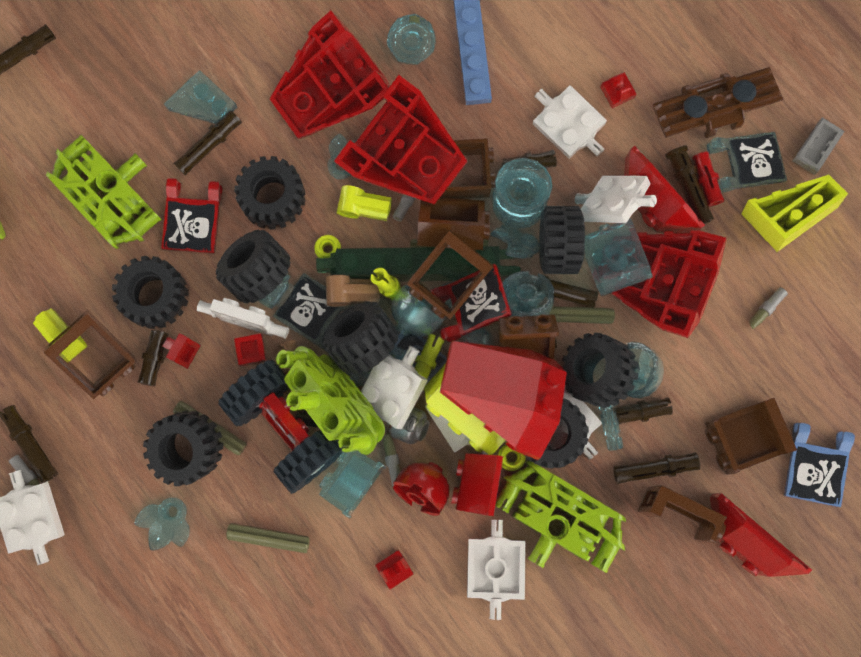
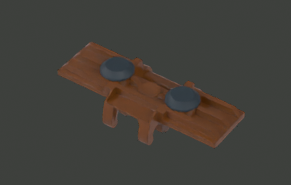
[652,67,783,138]

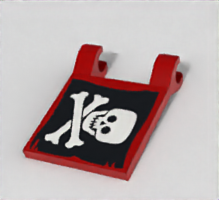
[161,178,223,254]
[430,264,512,343]

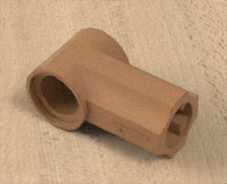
[326,275,381,307]

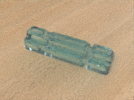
[598,405,623,451]

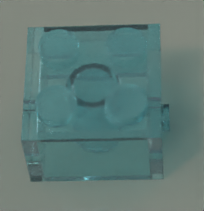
[584,218,653,296]
[319,450,386,519]

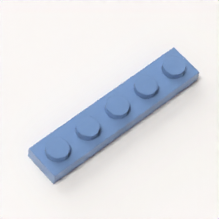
[453,0,492,105]

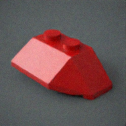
[624,145,705,233]
[710,493,812,577]

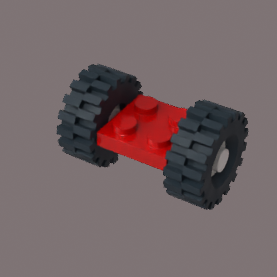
[218,359,346,494]

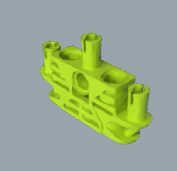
[46,135,162,249]
[276,346,385,455]
[495,461,626,573]

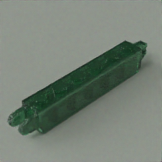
[316,246,521,282]

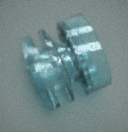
[492,158,552,228]

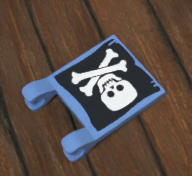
[784,423,855,507]

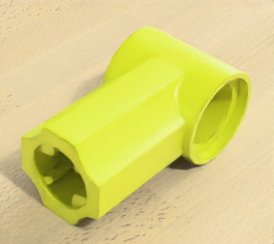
[336,185,392,221]
[33,308,88,361]

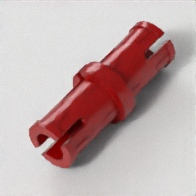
[692,151,725,207]

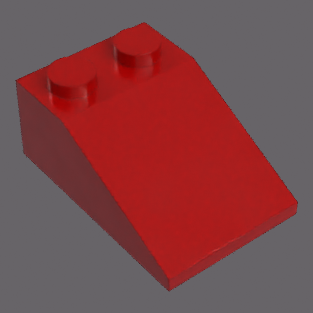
[451,453,503,516]

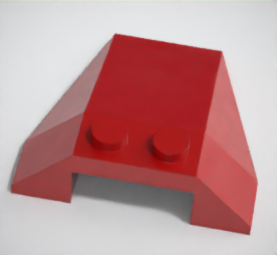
[269,10,390,139]
[334,75,468,205]
[594,230,727,338]
[439,341,567,460]

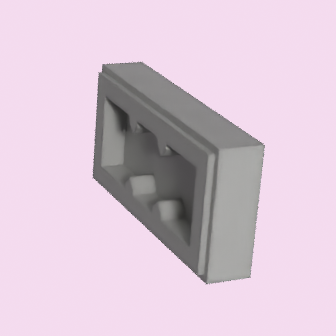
[792,117,845,175]

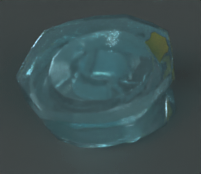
[387,14,436,65]

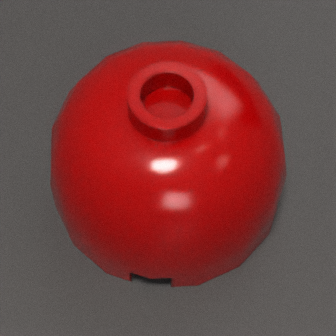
[393,462,450,516]

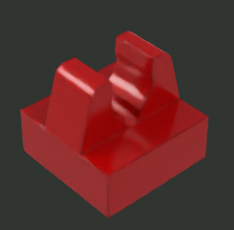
[600,72,637,109]
[162,333,201,369]
[234,333,267,367]
[375,550,414,590]

